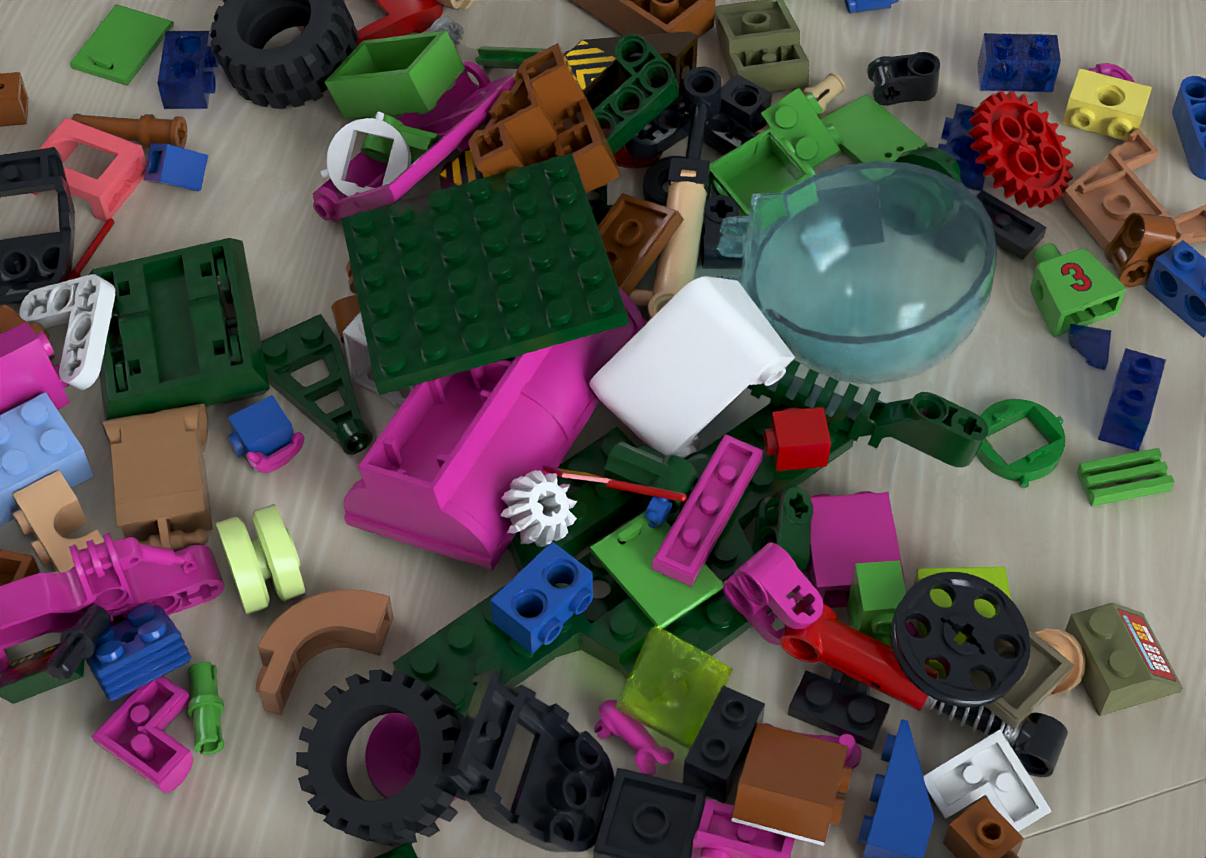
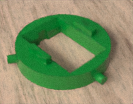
[976,399,1065,488]

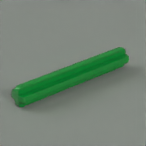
[475,46,545,69]

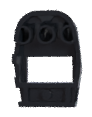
[0,147,75,305]
[441,669,614,852]

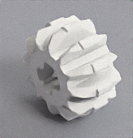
[500,470,577,547]

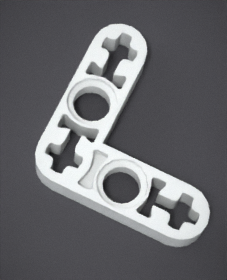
[20,274,115,390]

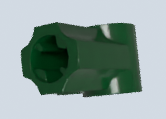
[604,442,698,513]

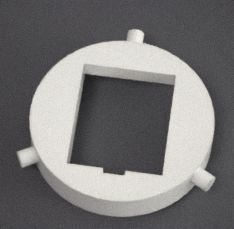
[321,112,411,197]

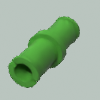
[187,662,224,755]

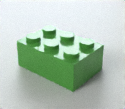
[325,30,465,119]

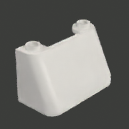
[589,276,795,460]

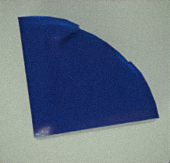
[1068,324,1111,370]

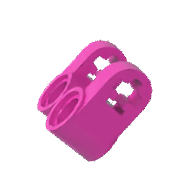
[722,542,824,645]

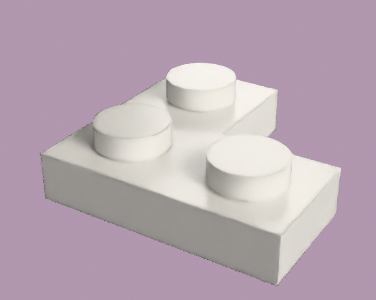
[923,729,1052,832]

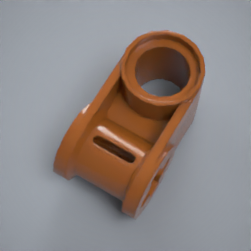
[1104,213,1177,287]

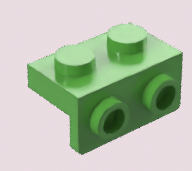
[761,88,844,170]

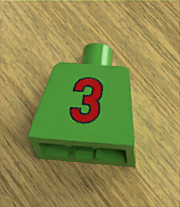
[1030,243,1127,337]

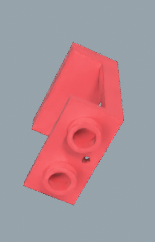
[32,118,147,222]

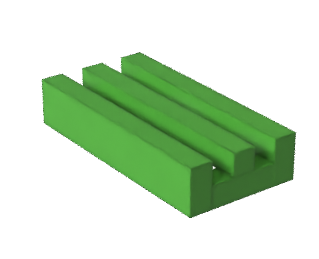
[1077,448,1175,507]

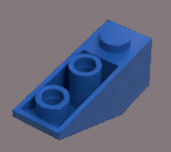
[857,719,934,858]

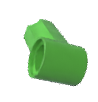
[360,114,441,164]

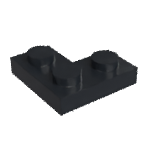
[936,190,1047,263]

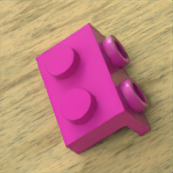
[692,799,795,858]

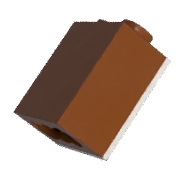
[731,723,853,846]

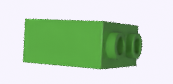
[710,127,817,237]

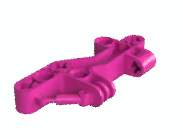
[0,533,224,674]

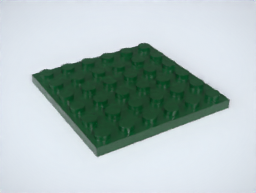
[341,153,629,395]

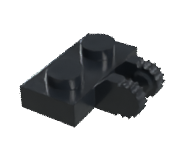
[788,669,890,750]

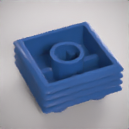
[86,604,192,701]

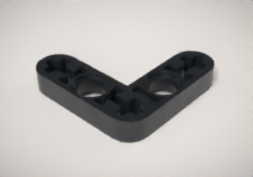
[626,95,758,160]

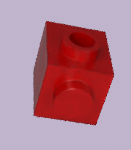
[764,407,831,471]

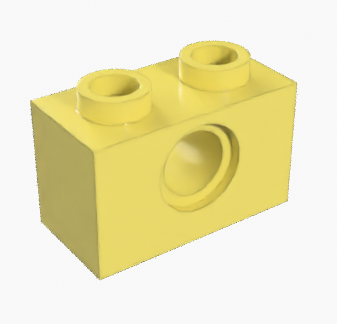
[1062,68,1152,141]

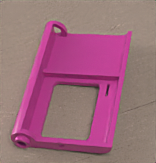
[313,51,541,222]

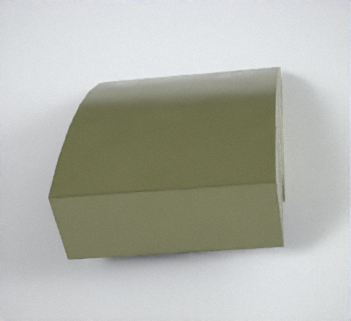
[714,0,809,92]

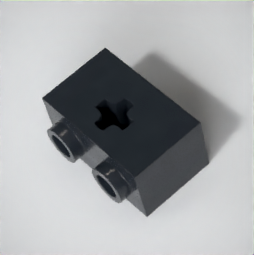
[683,685,765,803]

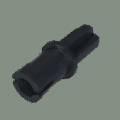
[47,605,111,682]

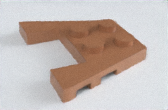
[1062,129,1206,251]

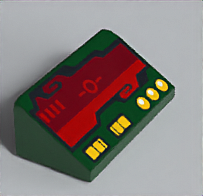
[0,643,85,704]

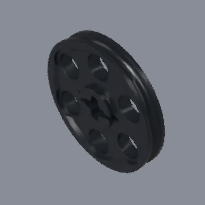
[890,572,1030,707]

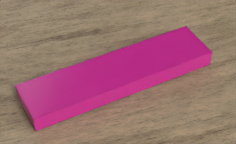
[651,434,764,587]

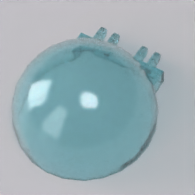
[717,161,997,385]

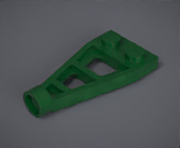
[261,314,373,455]

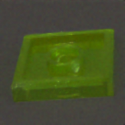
[614,626,733,750]

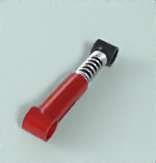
[780,599,1068,778]

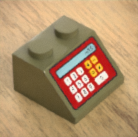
[1065,603,1183,716]

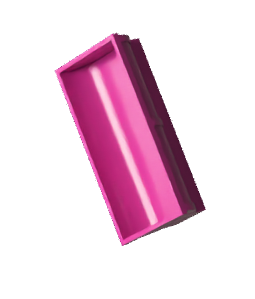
[343,287,646,571]

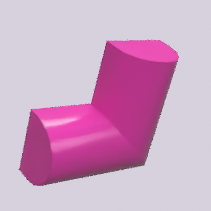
[91,676,193,793]

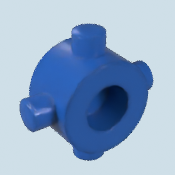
[644,497,672,528]

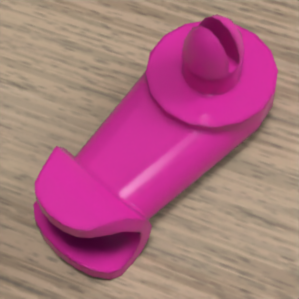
[594,700,674,776]

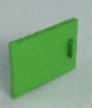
[70,4,174,86]
[820,94,927,177]
[590,511,723,631]

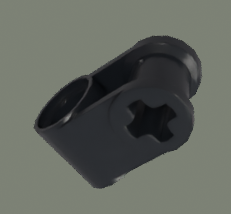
[867,52,940,106]
[701,195,743,269]

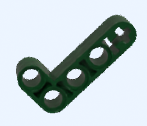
[593,34,679,155]

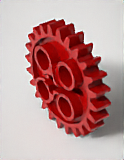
[968,90,1074,209]

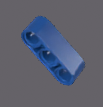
[1172,76,1206,180]

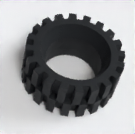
[296,669,466,846]

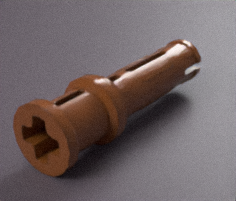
[71,113,187,148]

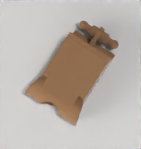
[101,404,213,552]

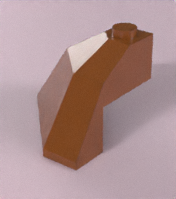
[468,43,621,193]

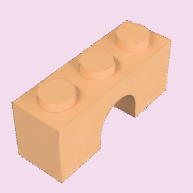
[12,470,104,573]

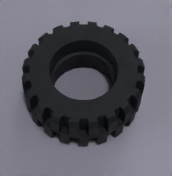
[210,0,358,109]

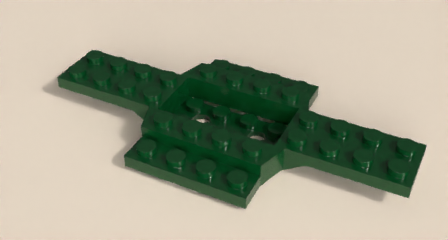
[393,403,854,717]

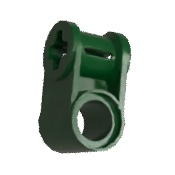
[752,487,813,572]

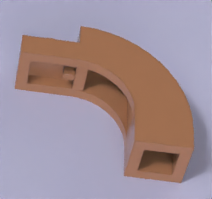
[256,589,394,715]

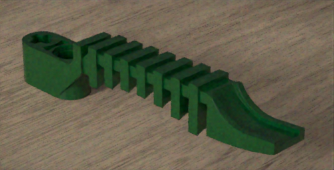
[747,359,988,468]

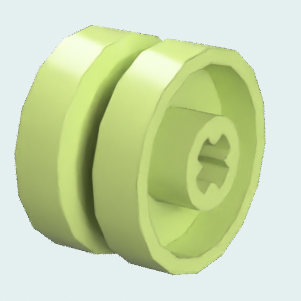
[215,504,306,615]

